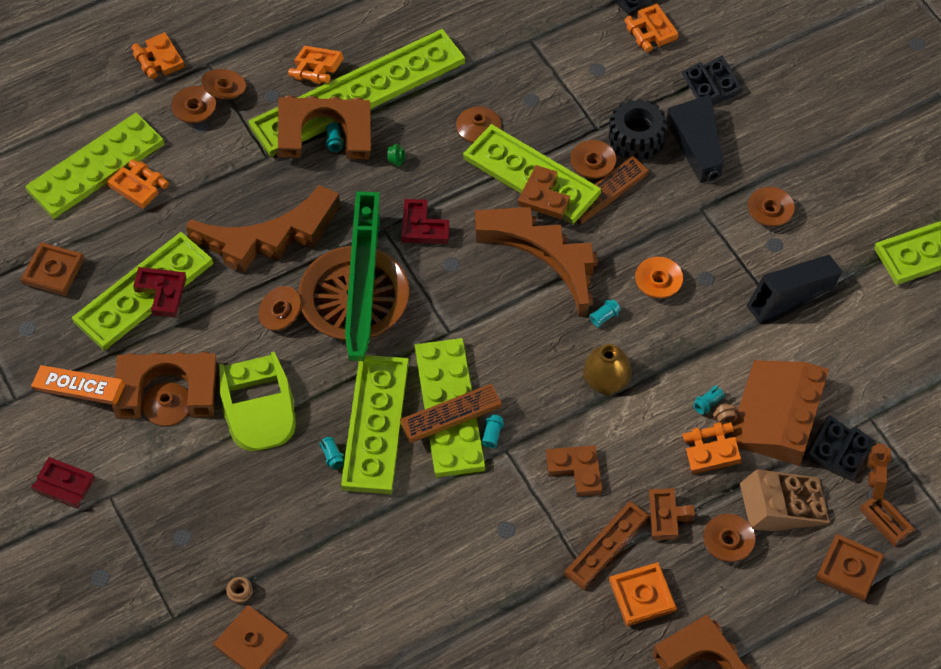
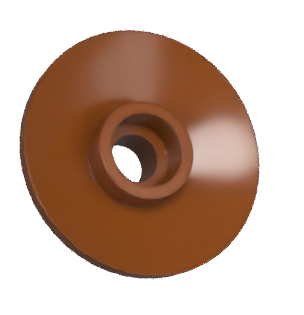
[201,69,246,99]
[171,86,216,123]
[456,106,501,143]
[570,140,616,179]
[747,187,795,227]
[258,286,302,331]
[142,382,189,427]
[703,514,755,562]

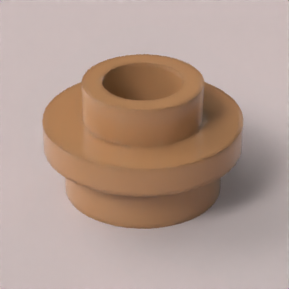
[713,404,738,424]
[226,577,253,603]

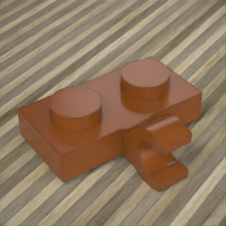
[868,443,891,499]
[649,488,695,540]

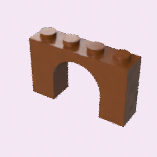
[277,95,371,160]
[112,352,218,419]
[652,614,751,669]

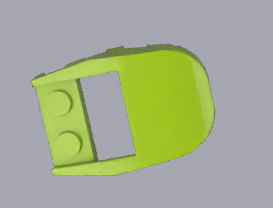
[219,352,296,451]

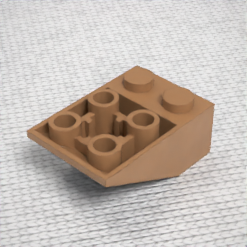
[740,469,830,532]

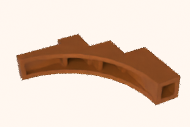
[186,185,341,273]
[474,207,598,317]

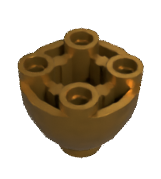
[583,344,632,396]

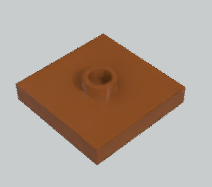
[20,242,85,296]
[815,533,885,602]
[213,605,289,669]

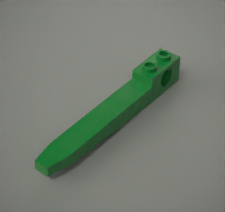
[345,191,380,361]

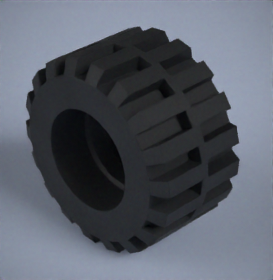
[609,99,667,161]

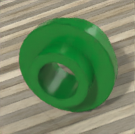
[387,144,406,167]

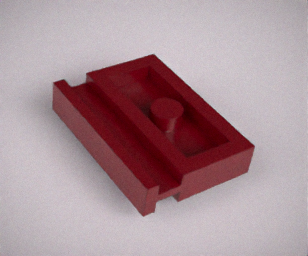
[31,457,95,509]

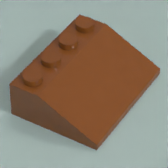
[729,360,829,466]

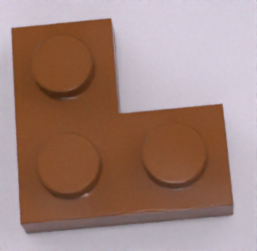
[518,165,570,219]
[546,445,602,497]

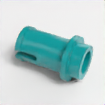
[325,122,344,152]
[589,299,621,328]
[693,385,725,415]
[481,414,504,448]
[319,437,345,470]

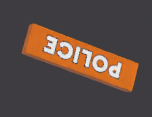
[31,365,126,405]

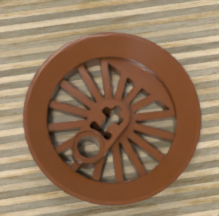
[298,246,409,341]

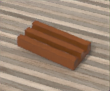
[859,496,915,547]

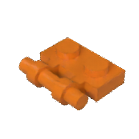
[624,4,679,53]
[131,32,185,79]
[288,46,344,84]
[107,159,169,209]
[682,422,742,475]

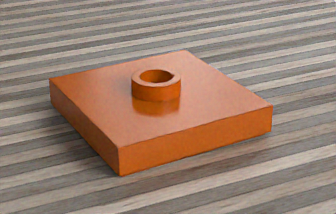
[609,562,677,627]

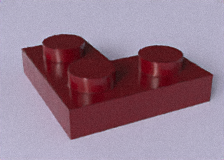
[401,199,450,244]
[133,267,187,318]

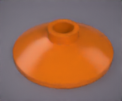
[635,257,683,298]

